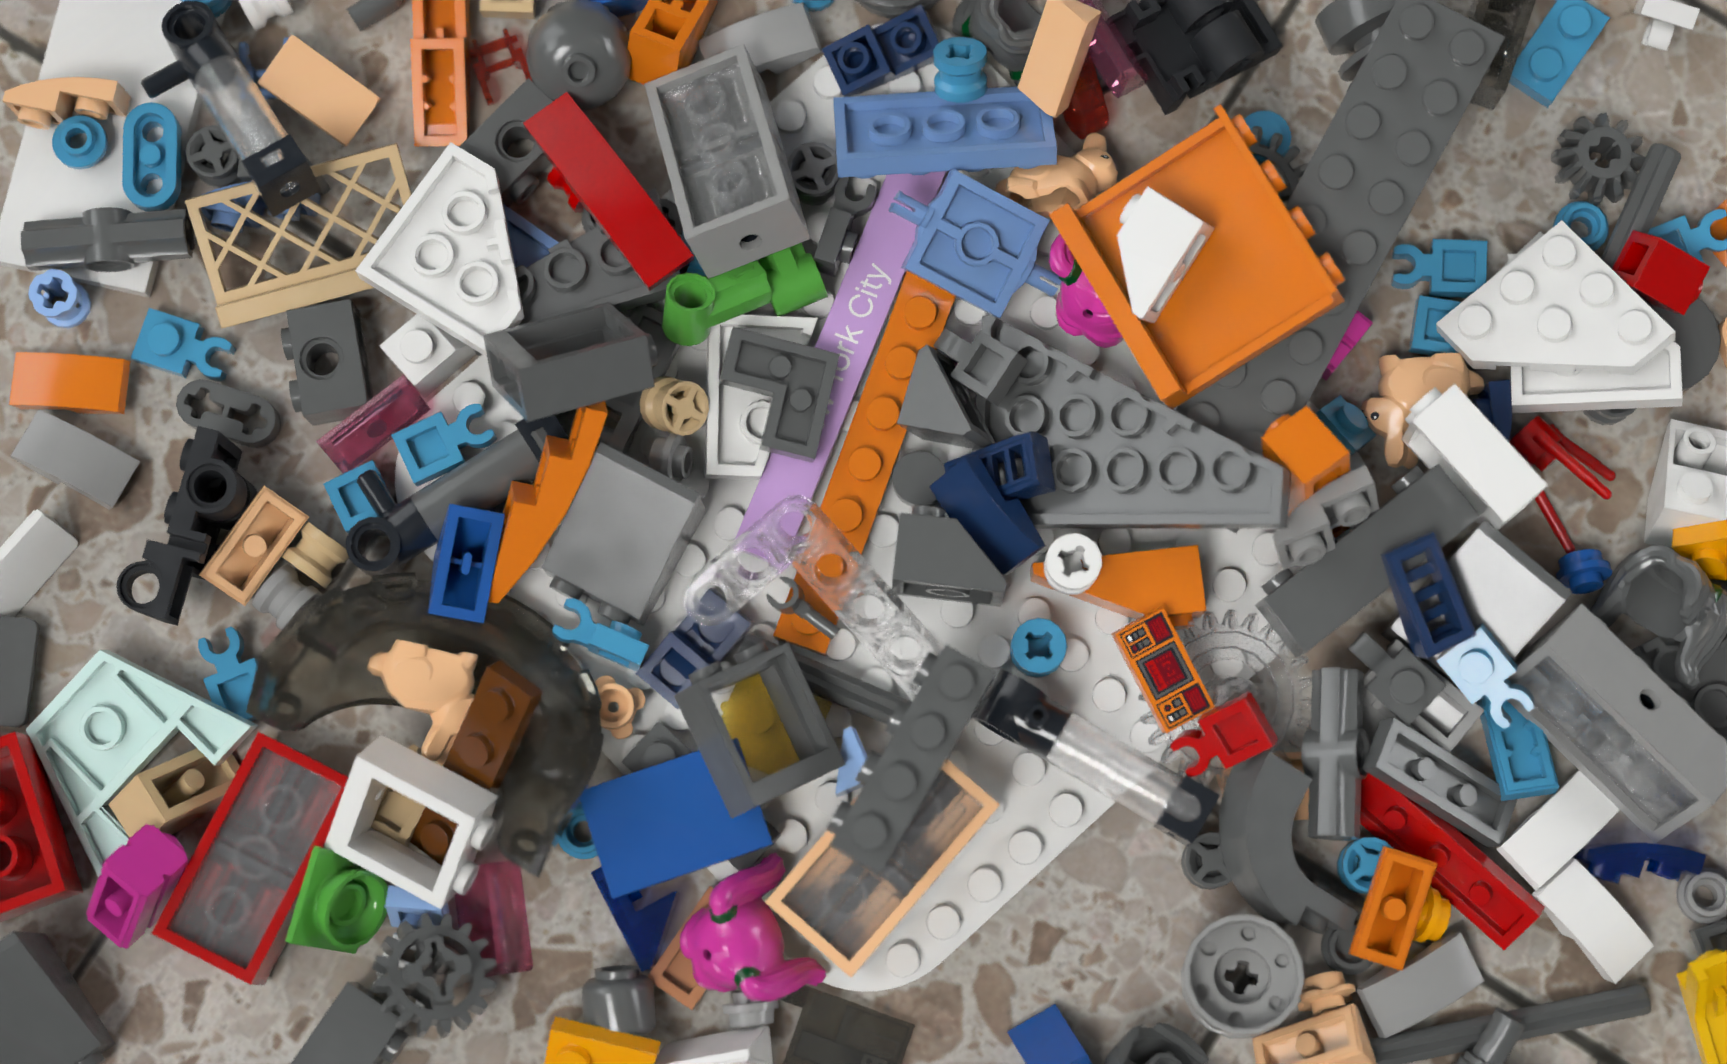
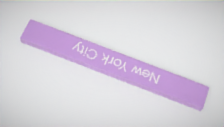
[732,171,947,568]

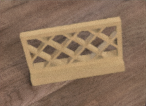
[185,143,412,329]

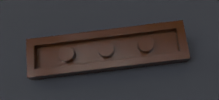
[410,660,544,866]

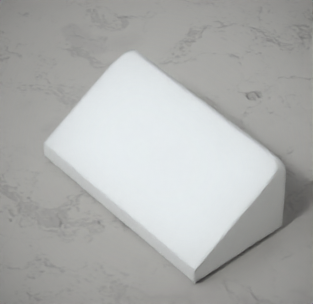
[0,509,79,617]
[654,1025,773,1064]

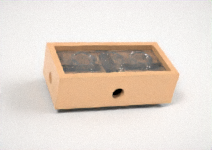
[765,760,1000,978]

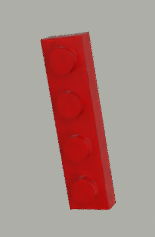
[1360,773,1545,951]

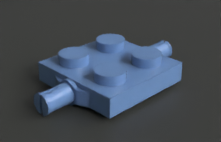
[889,169,1062,318]

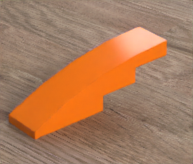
[410,0,470,147]
[488,401,608,604]

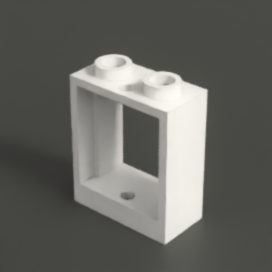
[1401,384,1547,531]
[324,735,499,909]

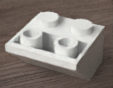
[1644,419,1727,549]

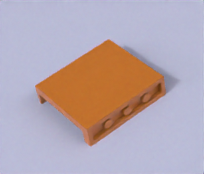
[1049,104,1345,409]

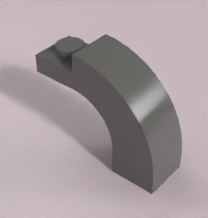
[1219,751,1358,934]

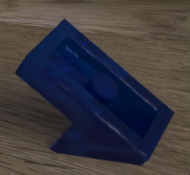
[591,867,680,973]

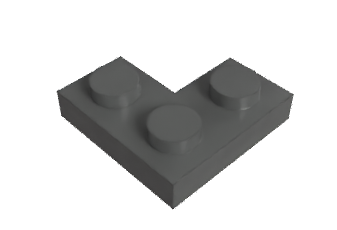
[719,327,840,463]

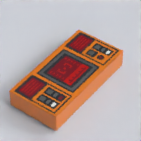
[1111,607,1215,734]

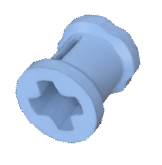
[28,269,91,328]

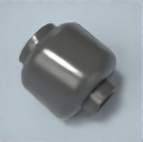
[582,965,656,1036]

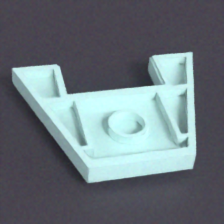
[26,650,258,878]

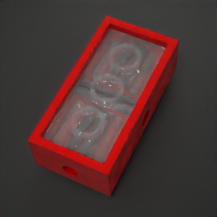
[151,732,349,985]

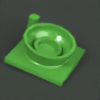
[285,846,388,954]

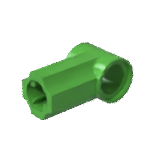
[758,242,828,316]
[662,260,772,346]

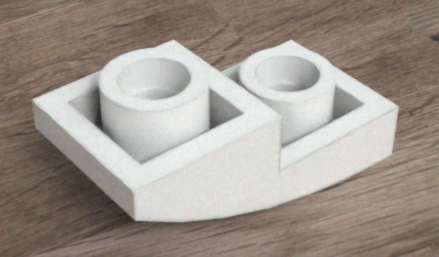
[1496,770,1620,890]
[1531,858,1654,984]

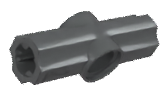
[21,207,195,272]
[1301,667,1370,841]

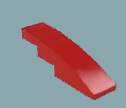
[523,92,694,291]

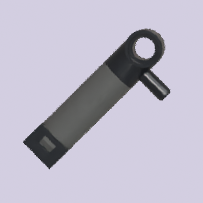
[346,415,569,579]

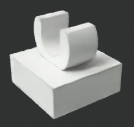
[1634,0,1700,51]

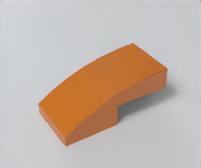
[9,352,131,414]

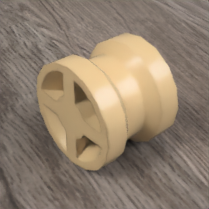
[640,376,709,436]
[281,521,349,589]

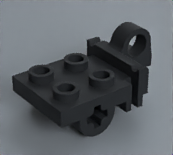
[1080,0,1283,115]
[116,426,258,626]

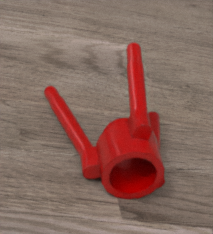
[1509,415,1616,554]

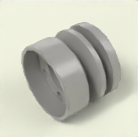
[1181,915,1304,1039]

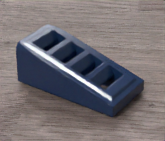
[944,431,1056,501]
[1381,532,1477,659]

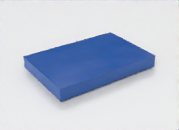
[577,738,773,899]

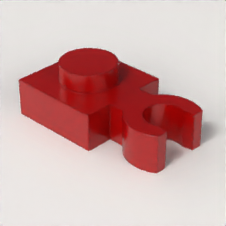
[1170,691,1278,777]

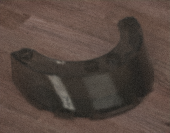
[246,572,604,878]

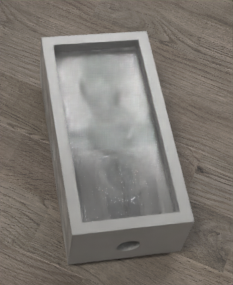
[644,44,811,279]
[1507,603,1727,843]

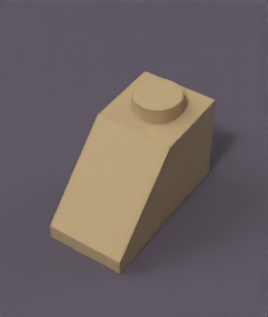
[108,748,240,838]

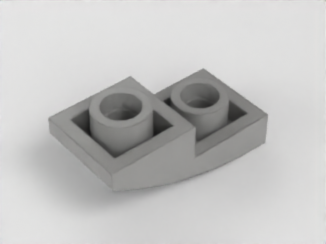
[698,3,822,75]
[10,410,140,510]
[1272,465,1380,570]
[1356,932,1484,1038]

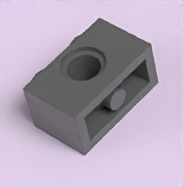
[459,78,553,207]
[281,299,377,426]

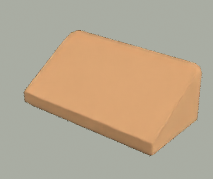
[1017,0,1101,118]
[257,35,380,147]
[199,485,309,606]
[1252,1003,1376,1064]

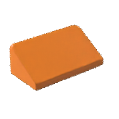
[1349,846,1437,971]

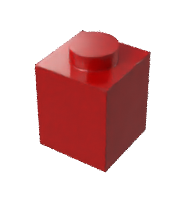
[1612,230,1710,316]

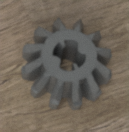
[1551,113,1646,206]

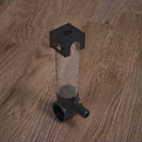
[141,1,321,217]
[973,669,1220,846]

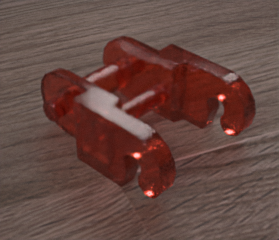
[469,28,533,106]

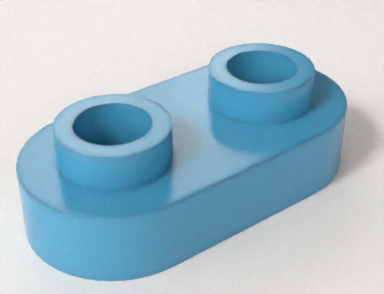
[122,103,182,212]

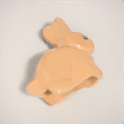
[995,132,1118,218]
[1361,353,1484,469]
[367,639,479,765]

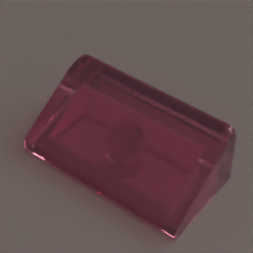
[1077,0,1149,99]
[316,374,431,474]
[455,861,533,978]

